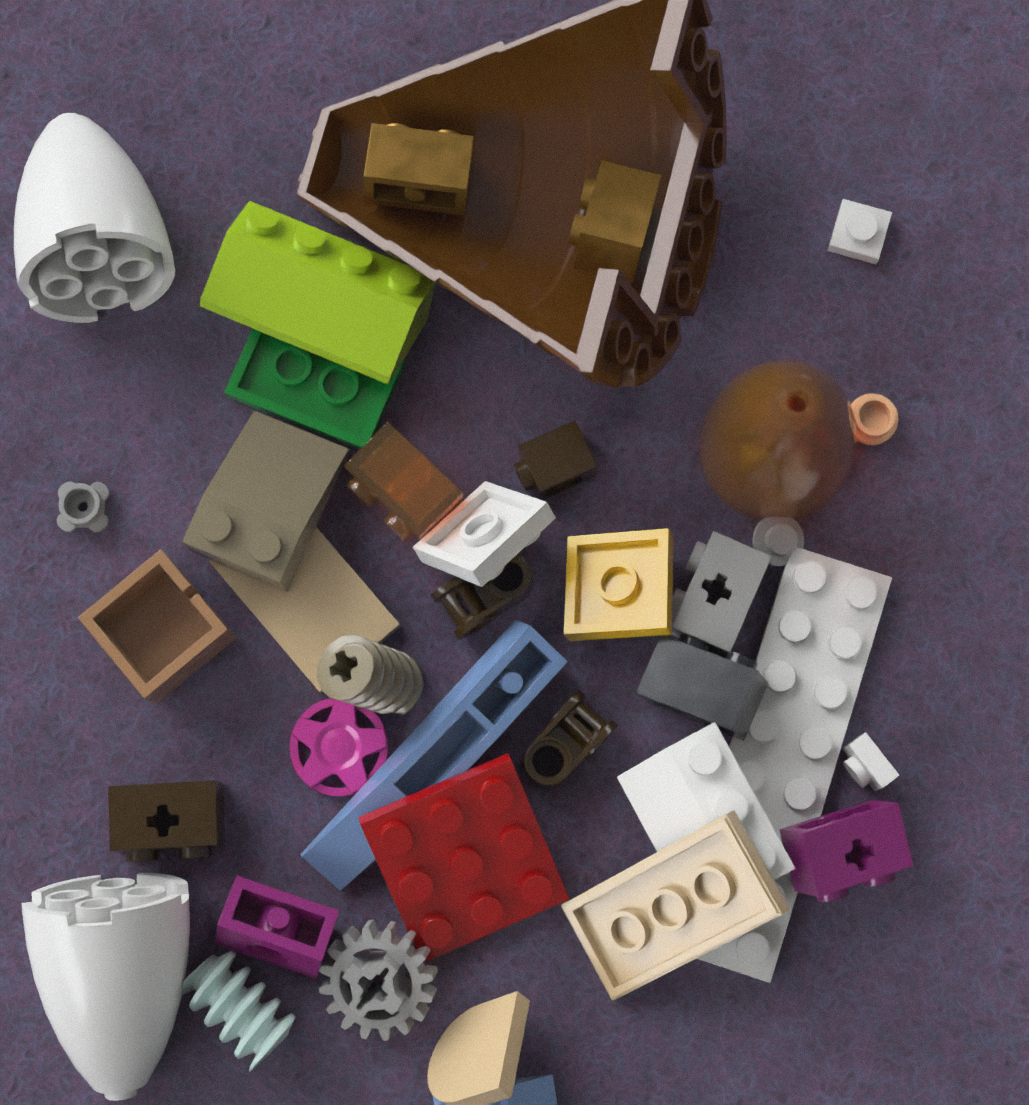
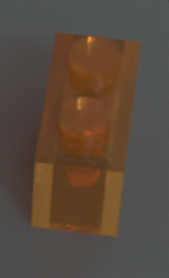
[344,422,464,542]

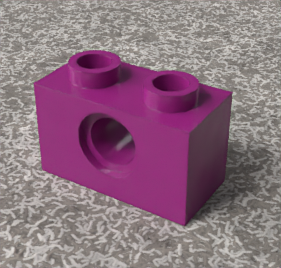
[215,875,339,979]

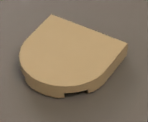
[427,991,530,1105]

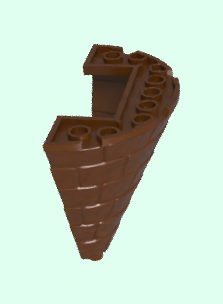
[297,0,727,388]

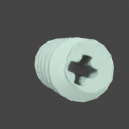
[182,950,296,1072]

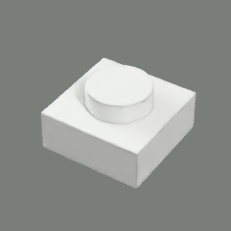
[827,199,892,264]
[842,732,899,791]

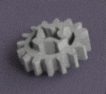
[319,919,438,1041]

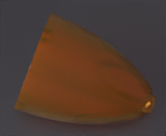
[699,360,857,521]

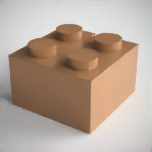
[78,549,237,705]

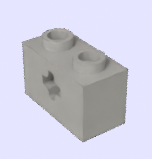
[672,531,772,658]

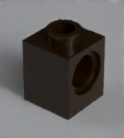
[513,420,597,500]

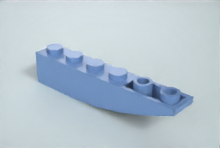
[300,620,568,891]

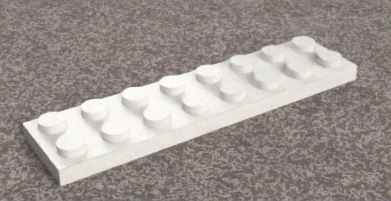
[696,547,892,983]

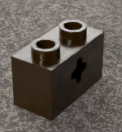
[108,780,225,862]

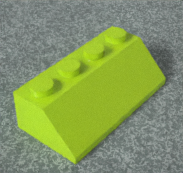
[200,201,436,384]

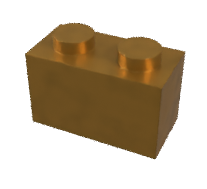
[363,123,474,216]
[568,160,661,283]

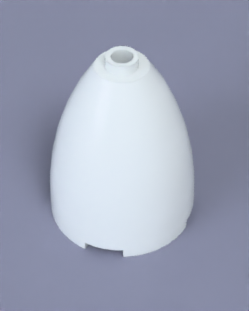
[14,113,175,323]
[21,873,190,1101]

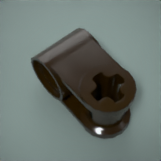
[431,554,533,640]
[523,690,618,790]

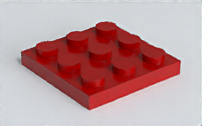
[359,753,570,963]

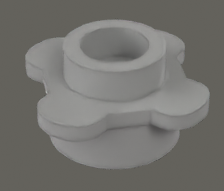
[57,482,110,533]

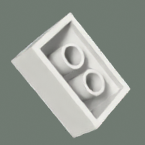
[617,722,796,880]

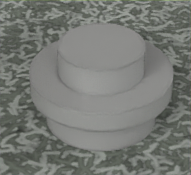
[752,514,804,566]

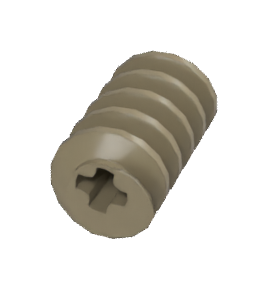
[317,635,424,715]

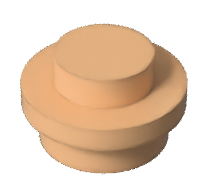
[846,393,899,445]

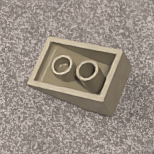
[182,411,349,592]

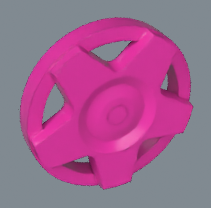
[290,698,389,796]

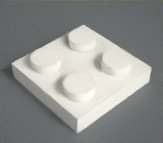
[413,481,556,587]

